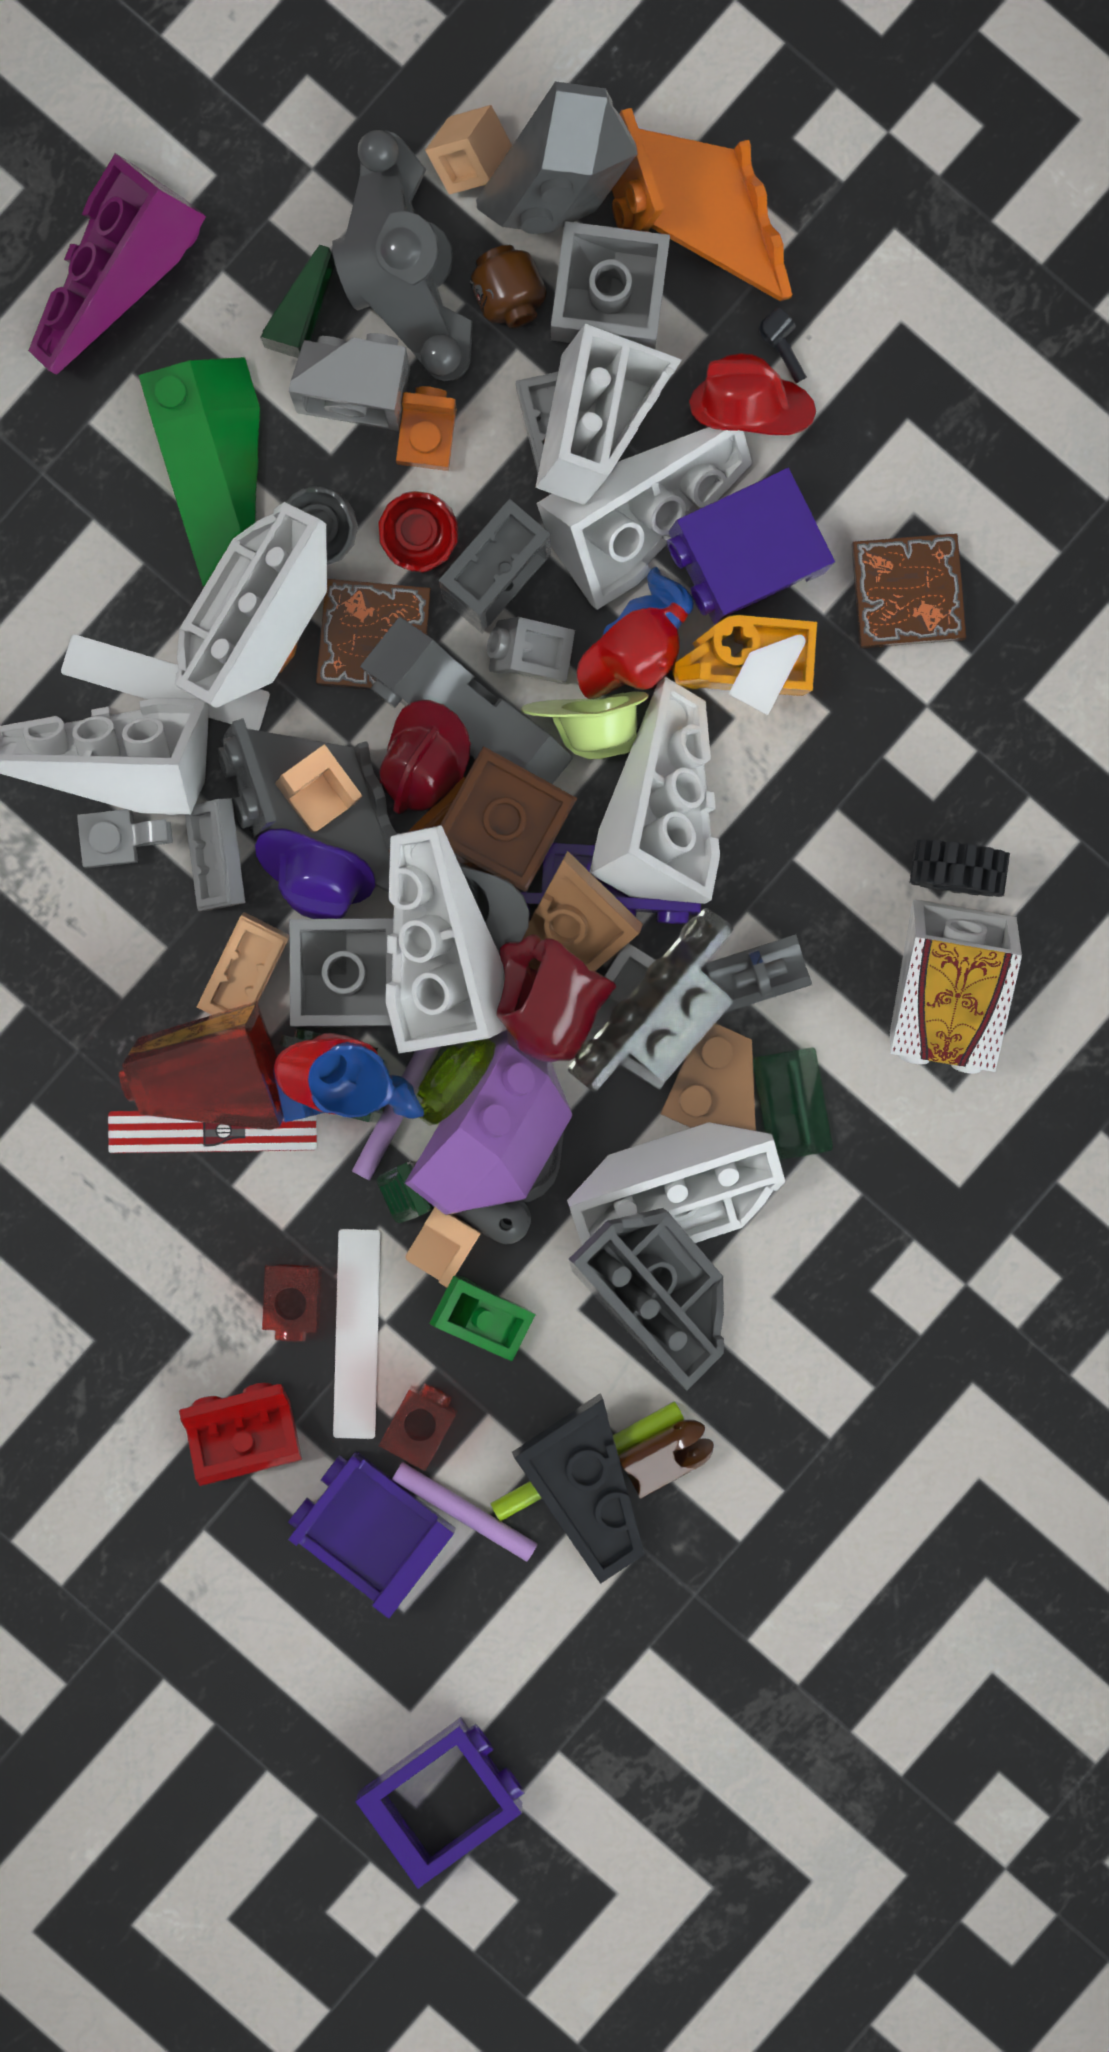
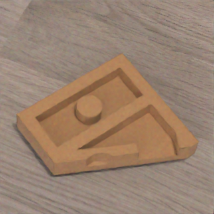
[660,1019,756,1131]

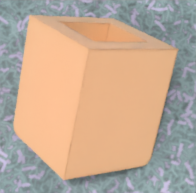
[425,105,512,195]
[275,744,362,833]
[406,1207,481,1288]

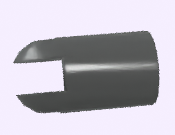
[453,1200,531,1244]

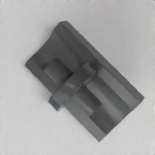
[705,934,812,1014]

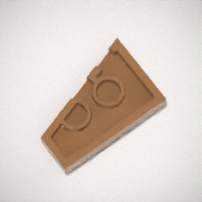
[522,851,643,971]

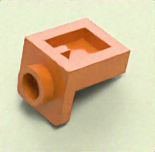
[396,386,457,471]

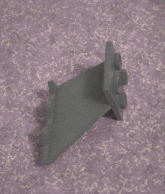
[217,718,397,893]

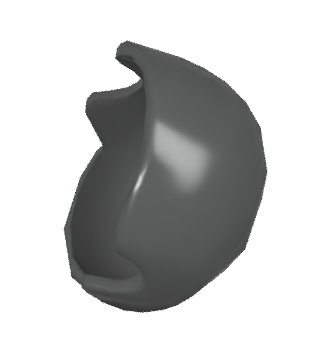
[286,486,358,565]

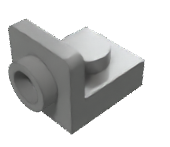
[487,617,575,683]

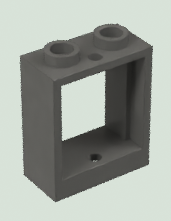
[439,499,551,634]

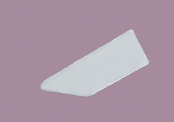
[729,634,806,715]

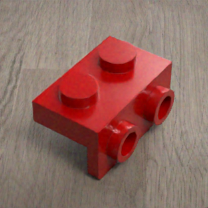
[179,1383,302,1486]

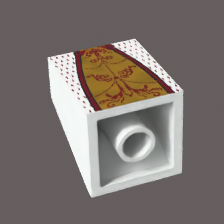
[890,899,1022,1074]

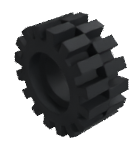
[909,839,1010,897]

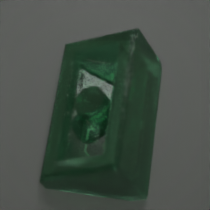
[753,1047,833,1160]

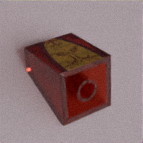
[119,1001,284,1130]

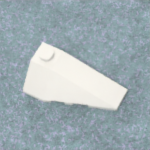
[386,825,507,1053]

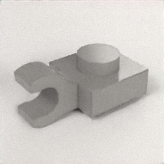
[77,809,173,868]

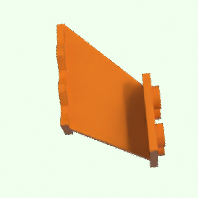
[612,108,792,301]

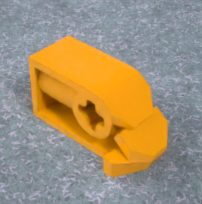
[672,615,817,696]

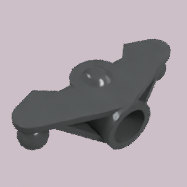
[332,129,473,382]

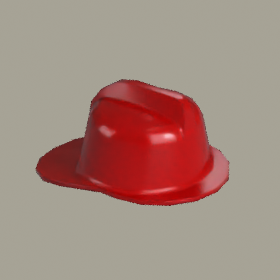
[689,353,816,435]

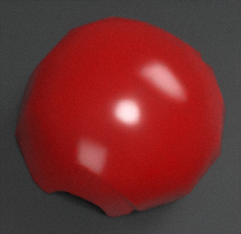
[378,491,458,573]

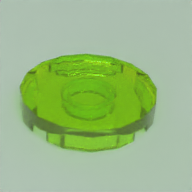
[417,1038,496,1126]

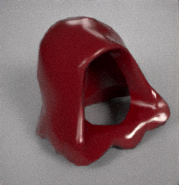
[496,934,616,1062]

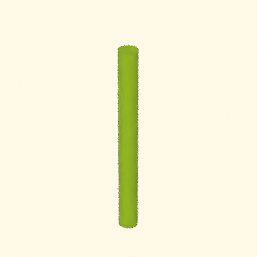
[490,1401,685,1522]

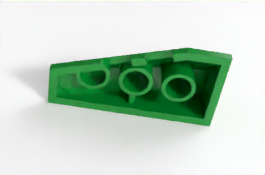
[138,357,261,587]

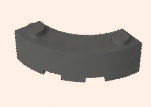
[360,616,573,784]

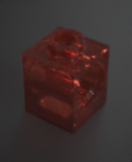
[262,1264,322,1341]
[378,1383,457,1471]

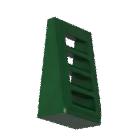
[260,244,335,358]
[377,1161,433,1223]

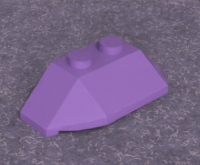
[405,1030,572,1215]

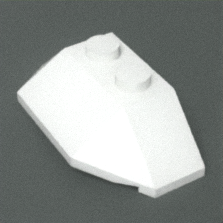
[175,502,327,708]
[567,1122,785,1245]

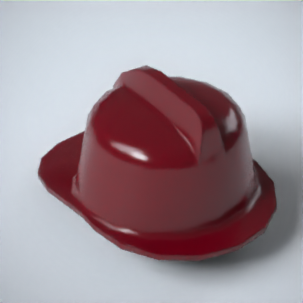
[380,700,471,814]

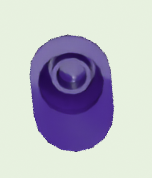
[255,828,376,919]

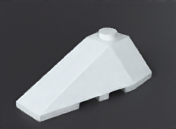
[537,427,752,610]
[590,677,720,904]
[0,698,209,815]

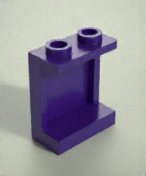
[667,467,835,625]
[288,1451,456,1619]

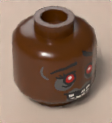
[470,245,547,329]

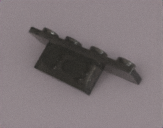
[568,908,734,1092]

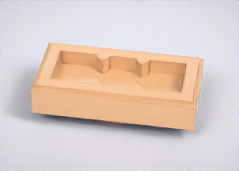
[197,912,289,1031]

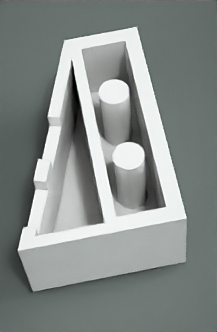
[535,324,682,505]

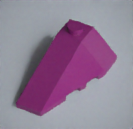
[28,153,206,375]

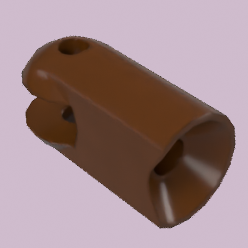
[618,1419,714,1499]

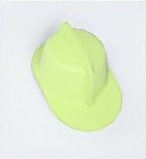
[521,692,649,759]

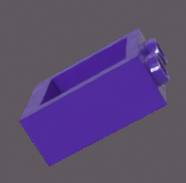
[355,1717,525,1889]

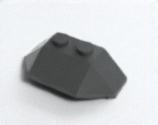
[476,81,638,234]
[568,1208,724,1391]

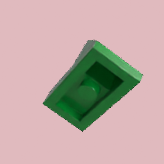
[429,1276,536,1361]

